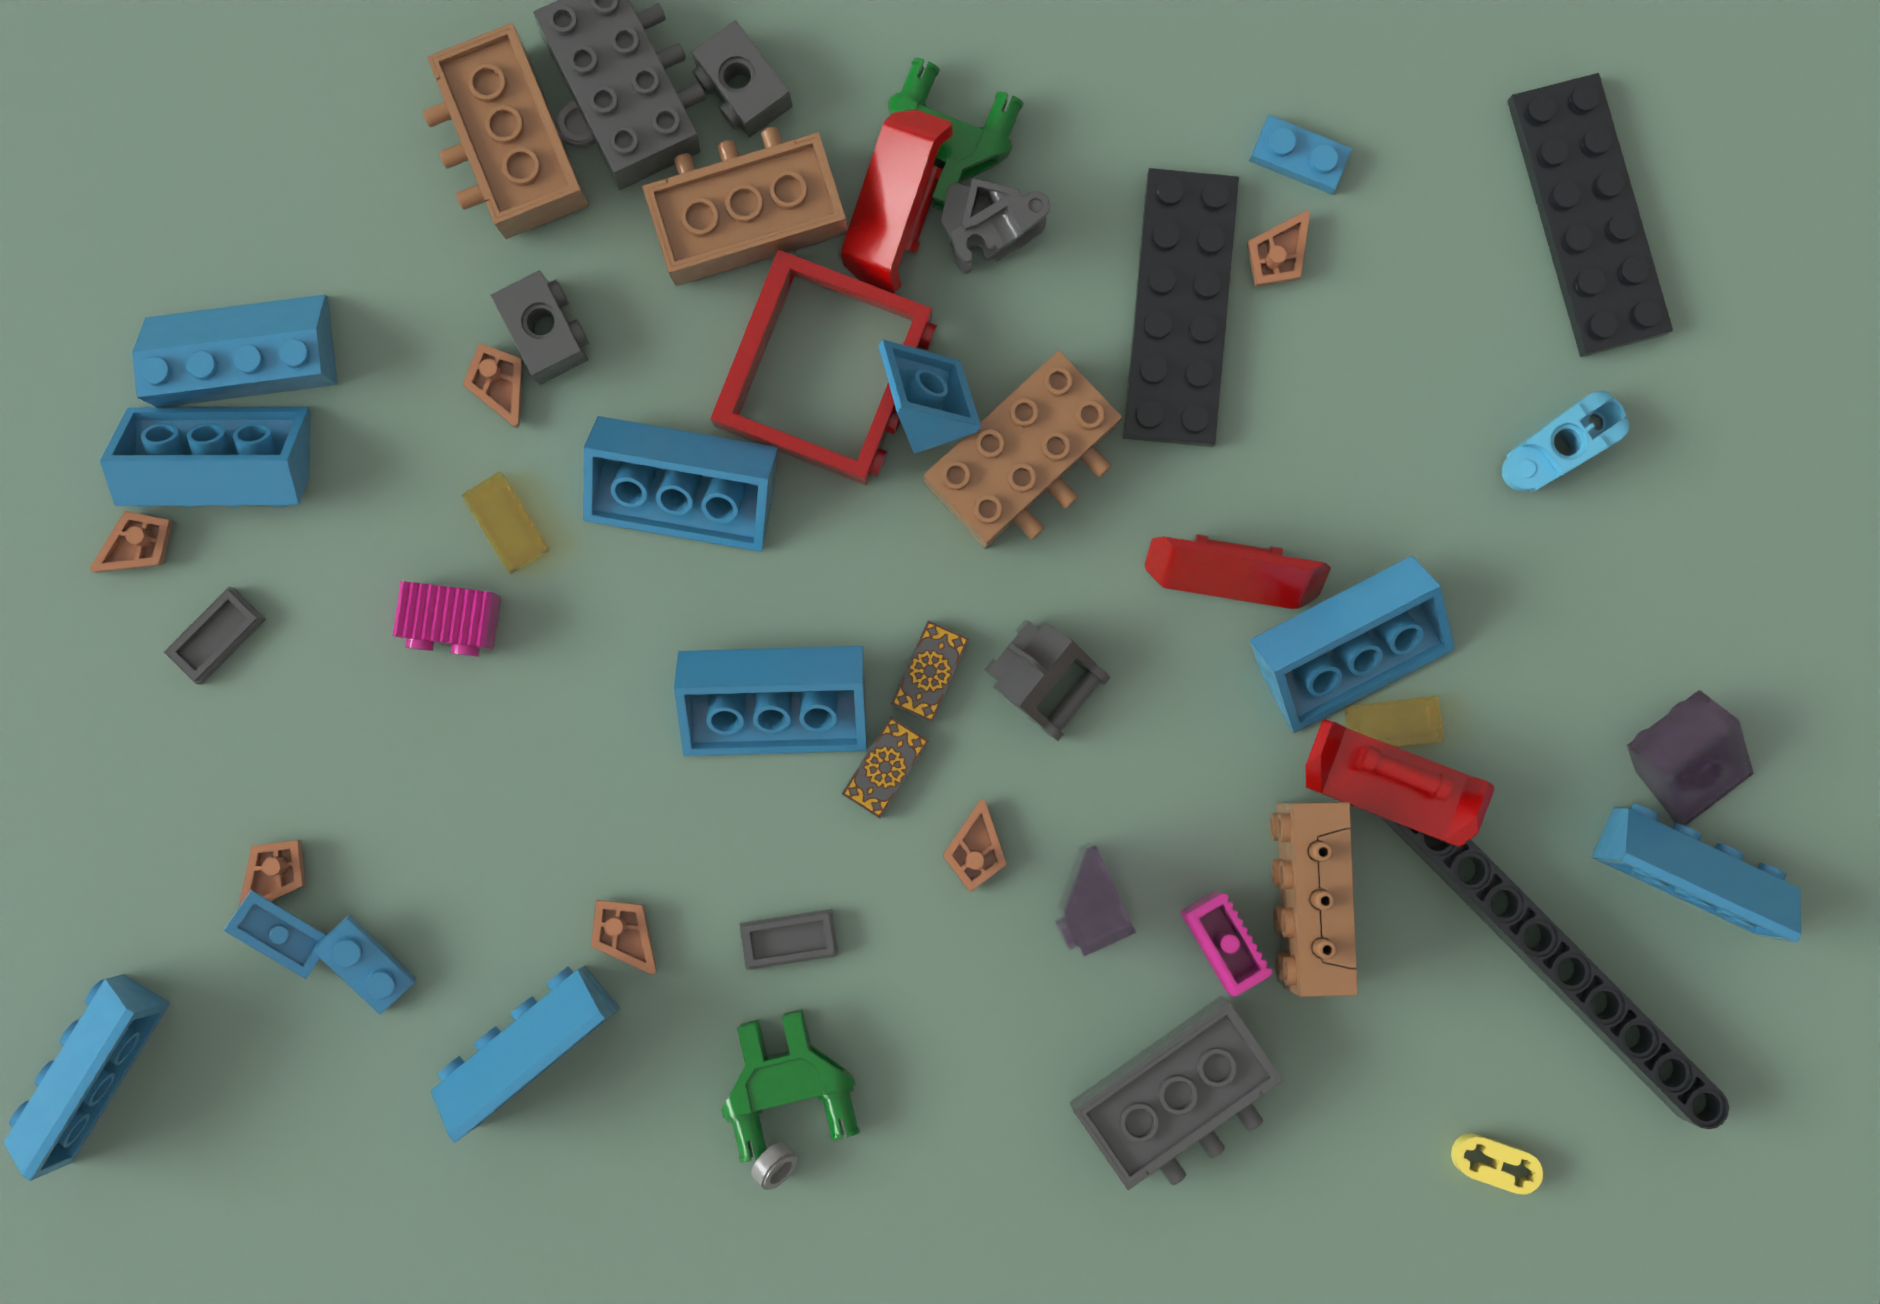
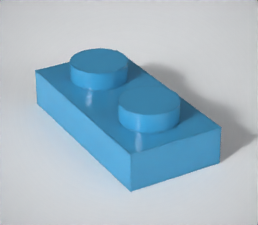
[1249,115,1352,195]
[224,889,327,979]
[313,914,416,1015]

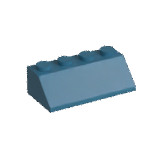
[132,295,338,407]
[100,407,311,508]
[583,416,778,552]
[1250,556,1455,733]
[674,646,867,756]
[1591,804,1801,943]
[430,965,620,1143]
[3,974,170,1181]

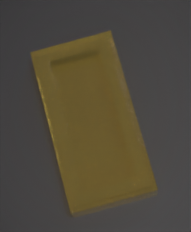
[461,471,550,574]
[1344,696,1444,747]

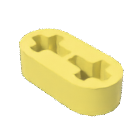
[1451,1133,1543,1195]

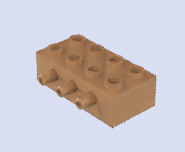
[423,23,590,239]
[642,127,848,286]
[923,350,1122,549]
[1270,802,1358,997]

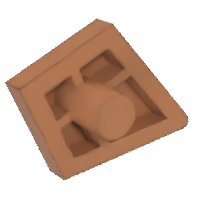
[1247,210,1310,287]
[463,343,524,428]
[90,511,173,573]
[942,799,1007,892]
[238,840,306,907]
[591,900,657,975]

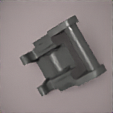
[940,178,1050,274]
[984,620,1110,741]

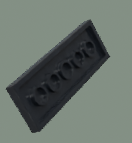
[1507,73,1673,357]
[1123,168,1239,447]

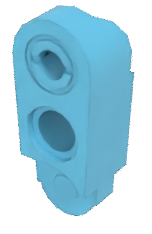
[1502,390,1630,493]

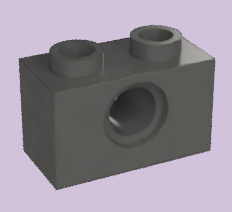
[691,20,793,138]
[491,270,589,385]

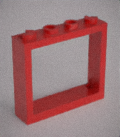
[710,249,937,485]

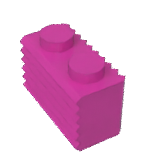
[393,581,501,657]
[1180,891,1272,997]

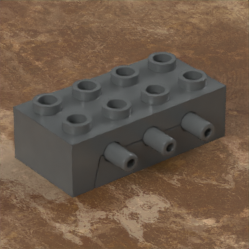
[533,0,706,190]
[1070,996,1284,1190]

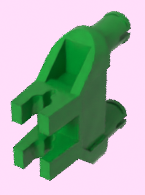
[887,58,1023,211]
[721,1009,860,1163]

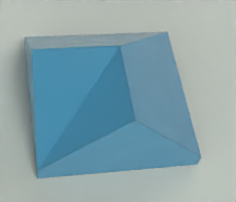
[878,339,981,454]

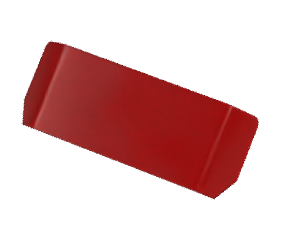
[841,110,953,294]
[1144,534,1331,609]
[1305,719,1494,847]

